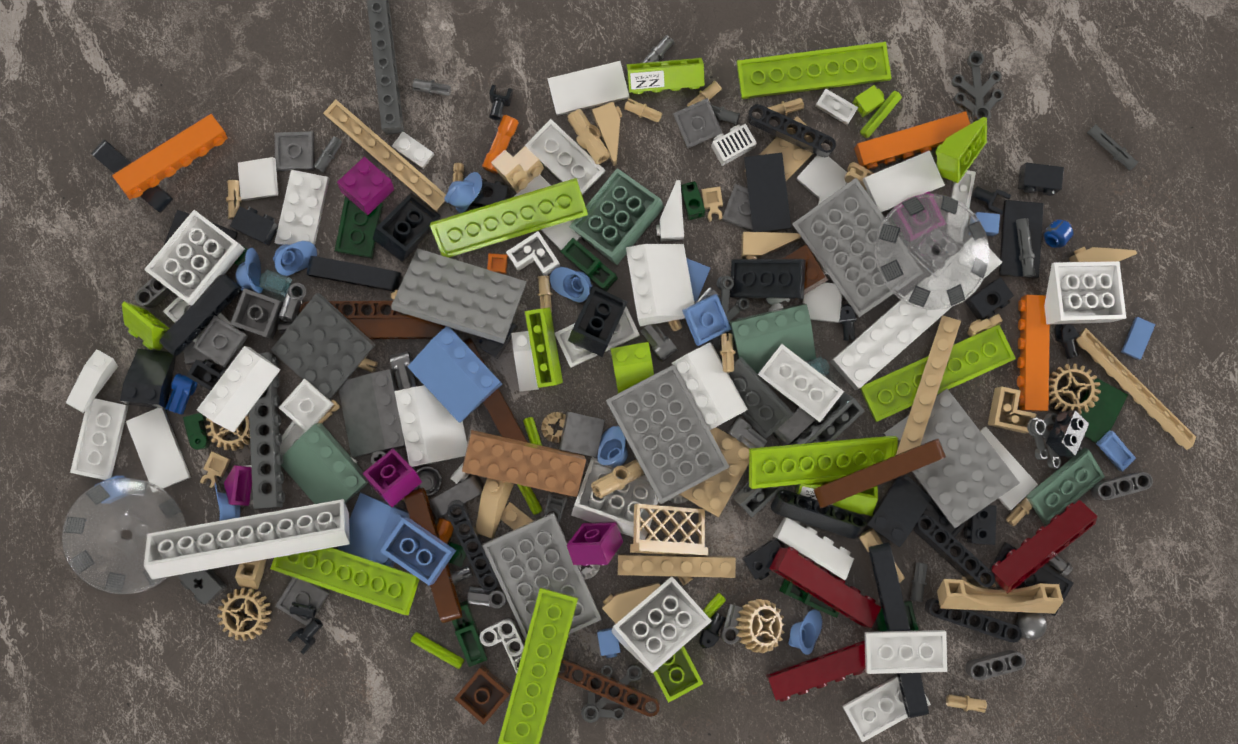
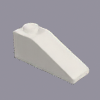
[656,180,684,241]
[511,331,539,392]
[66,349,118,413]

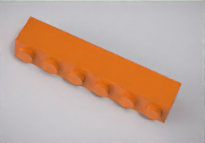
[854,111,970,170]
[112,114,228,200]
[1017,295,1050,412]

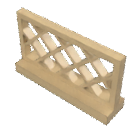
[630,504,708,556]

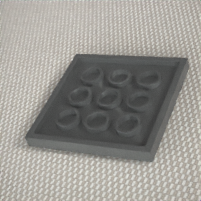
[271,293,376,400]

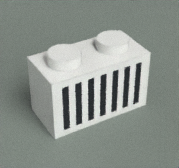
[711,124,757,166]

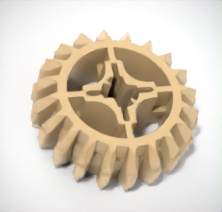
[1049,364,1101,415]
[205,413,250,451]
[217,587,272,641]
[735,599,786,653]

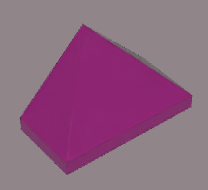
[224,465,252,506]

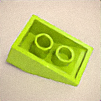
[936,117,987,183]
[122,301,170,350]
[610,342,654,394]

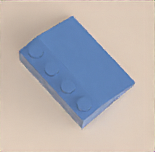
[407,326,502,423]
[338,493,410,567]

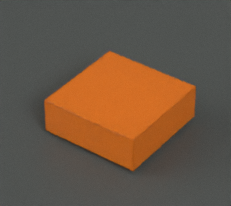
[487,253,508,275]

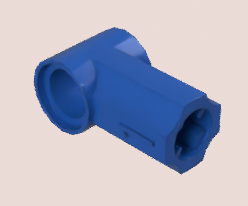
[165,373,198,414]

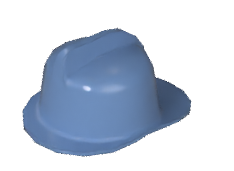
[444,172,482,213]
[273,241,317,276]
[236,248,263,293]
[550,267,593,302]
[598,426,628,468]
[215,482,240,521]
[788,610,822,655]

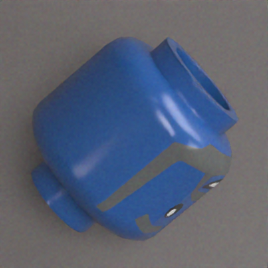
[1044,220,1073,248]

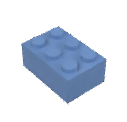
[380,517,456,585]

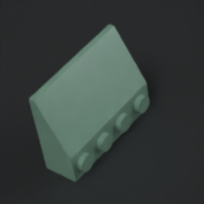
[569,168,664,265]
[729,303,816,373]
[281,423,369,504]

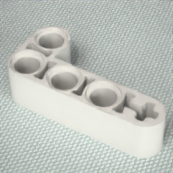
[480,618,525,674]

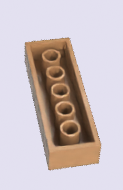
[462,430,586,497]

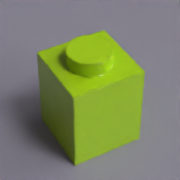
[852,85,885,118]

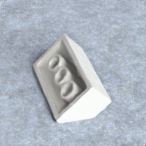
[672,342,748,430]
[197,346,281,432]
[773,517,854,580]

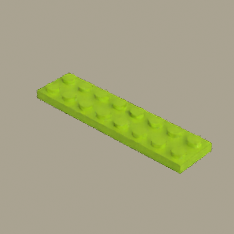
[736,42,891,99]
[430,178,588,258]
[860,324,1016,422]
[749,436,898,489]
[270,547,420,615]
[498,588,579,744]

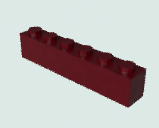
[991,500,1098,594]
[769,547,881,628]
[766,640,866,702]

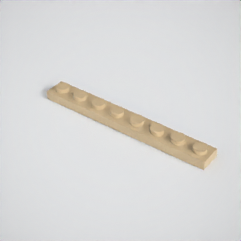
[323,99,446,212]
[896,315,961,455]
[1076,328,1196,450]

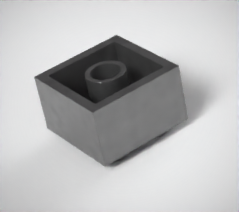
[230,288,283,340]

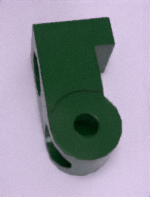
[681,181,705,221]
[183,413,211,450]

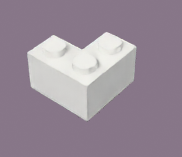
[506,231,560,276]

